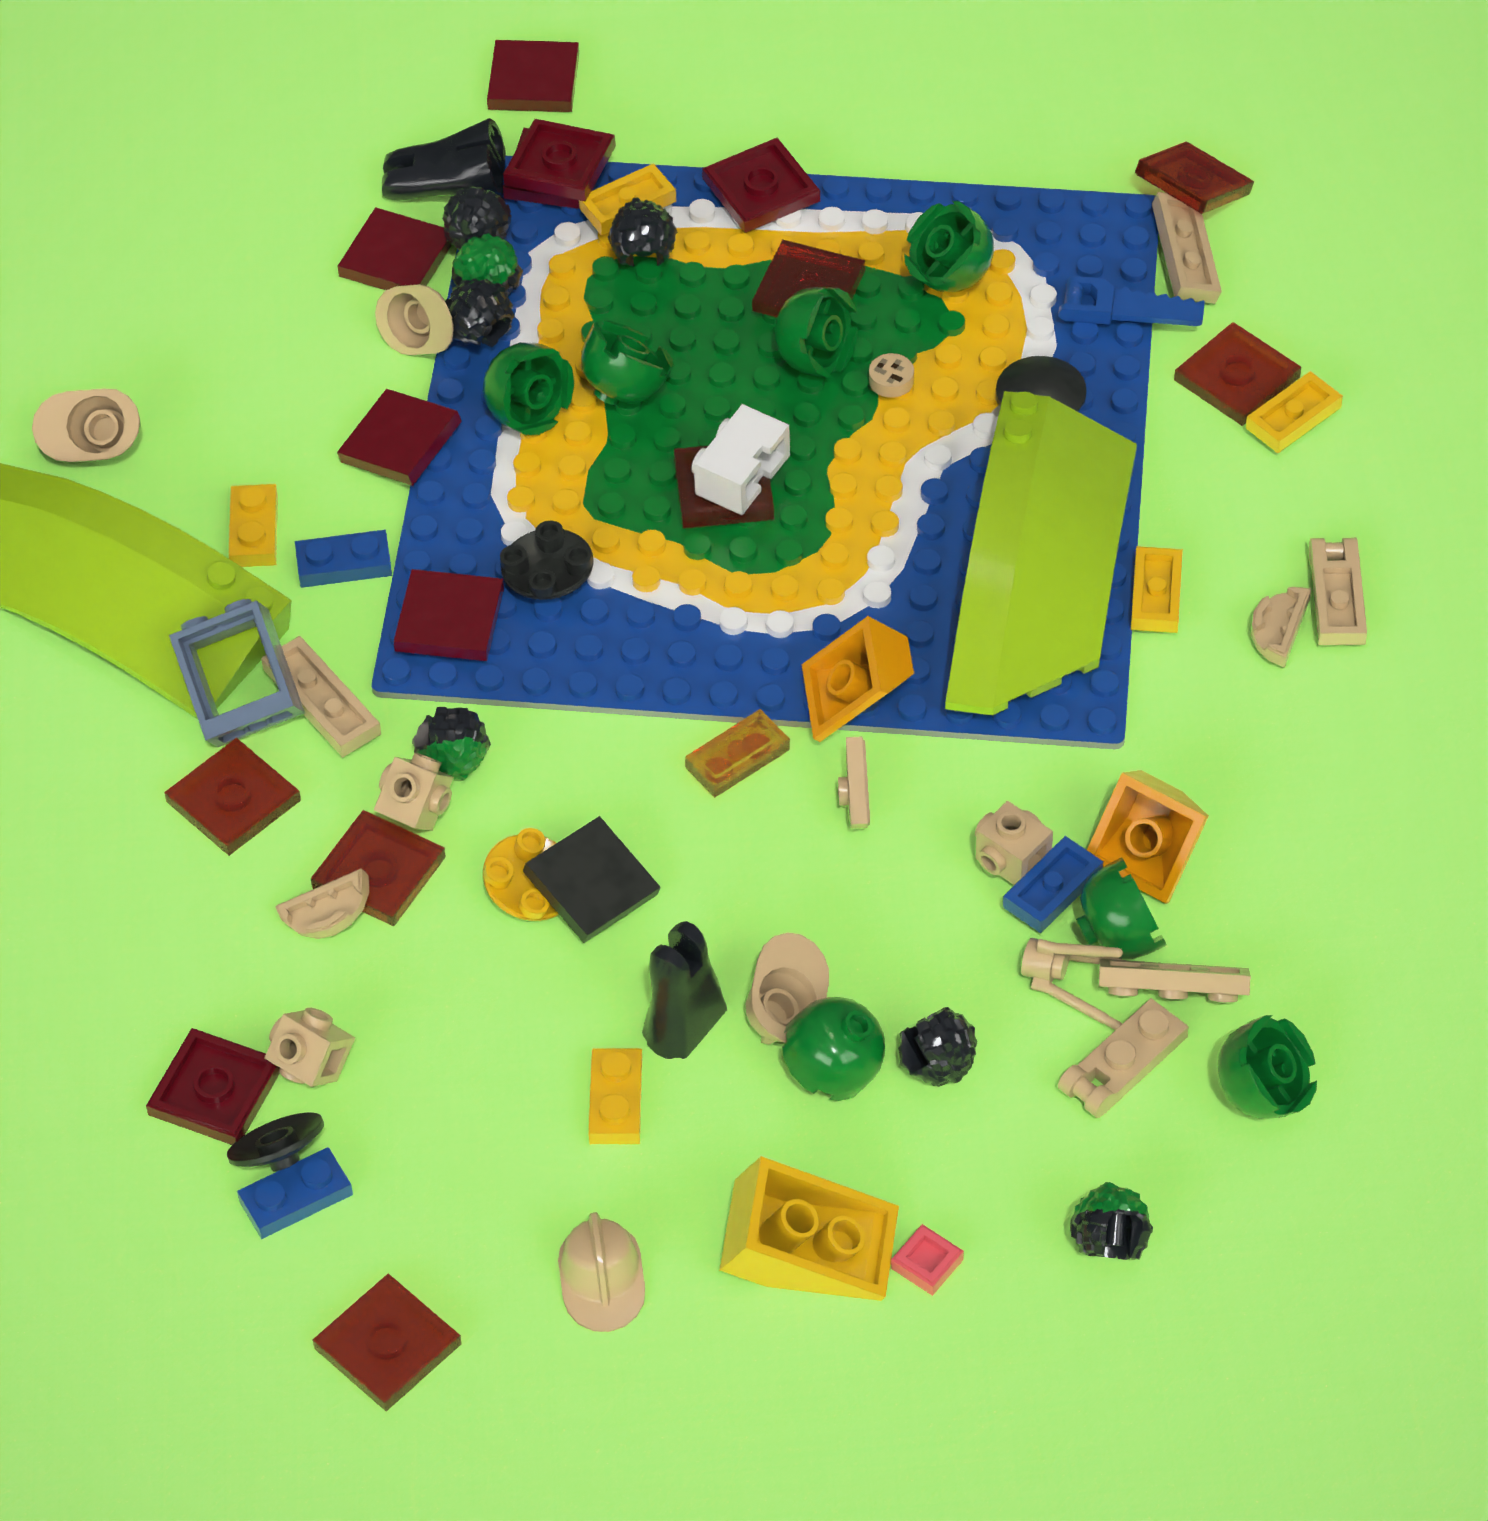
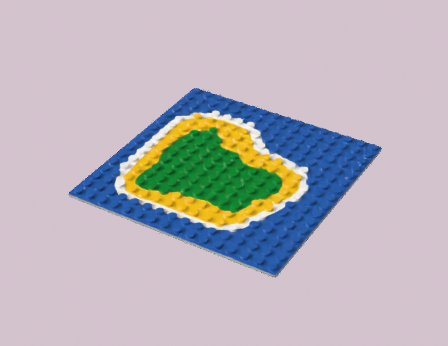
[372,155,1158,750]

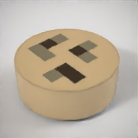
[869,353,914,397]

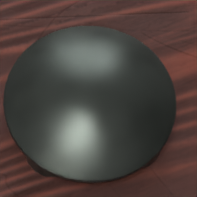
[996,356,1086,412]
[500,520,594,600]

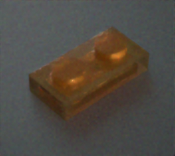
[685,709,790,798]

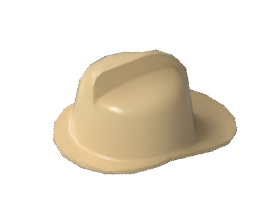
[375,284,454,355]
[32,388,140,462]
[745,932,829,1045]
[558,1212,645,1332]

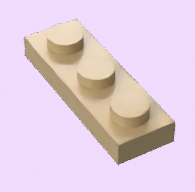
[1152,192,1222,304]
[261,636,381,758]
[1099,959,1251,1002]

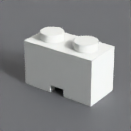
[692,404,790,515]

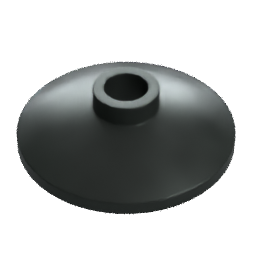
[227,1112,324,1171]

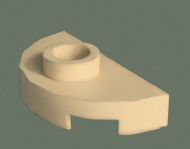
[1251,587,1312,668]
[838,736,870,829]
[275,868,369,939]

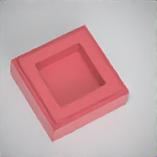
[891,1224,964,1296]

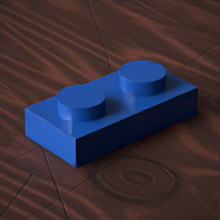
[295,529,392,588]
[1003,836,1103,933]
[237,1147,353,1240]

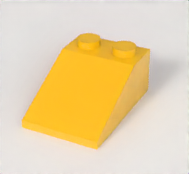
[719,1156,899,1301]

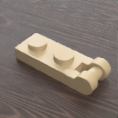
[1309,537,1367,645]
[1058,998,1189,1118]

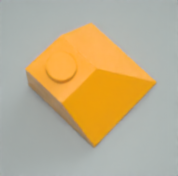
[802,616,914,742]
[1087,770,1209,904]

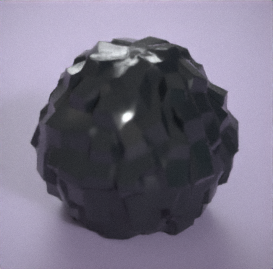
[442,186,512,251]
[608,198,678,267]
[445,278,514,348]
[898,1007,978,1087]

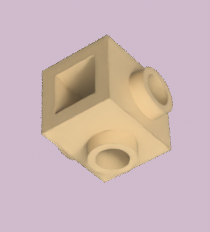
[374,752,454,831]
[975,800,1053,885]
[265,1007,356,1087]

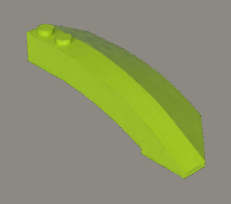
[945,391,1137,716]
[0,463,292,719]

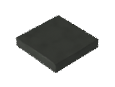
[523,816,661,943]

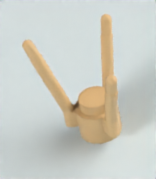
[1021,937,1123,1030]

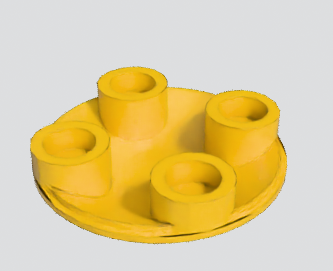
[483,828,559,921]

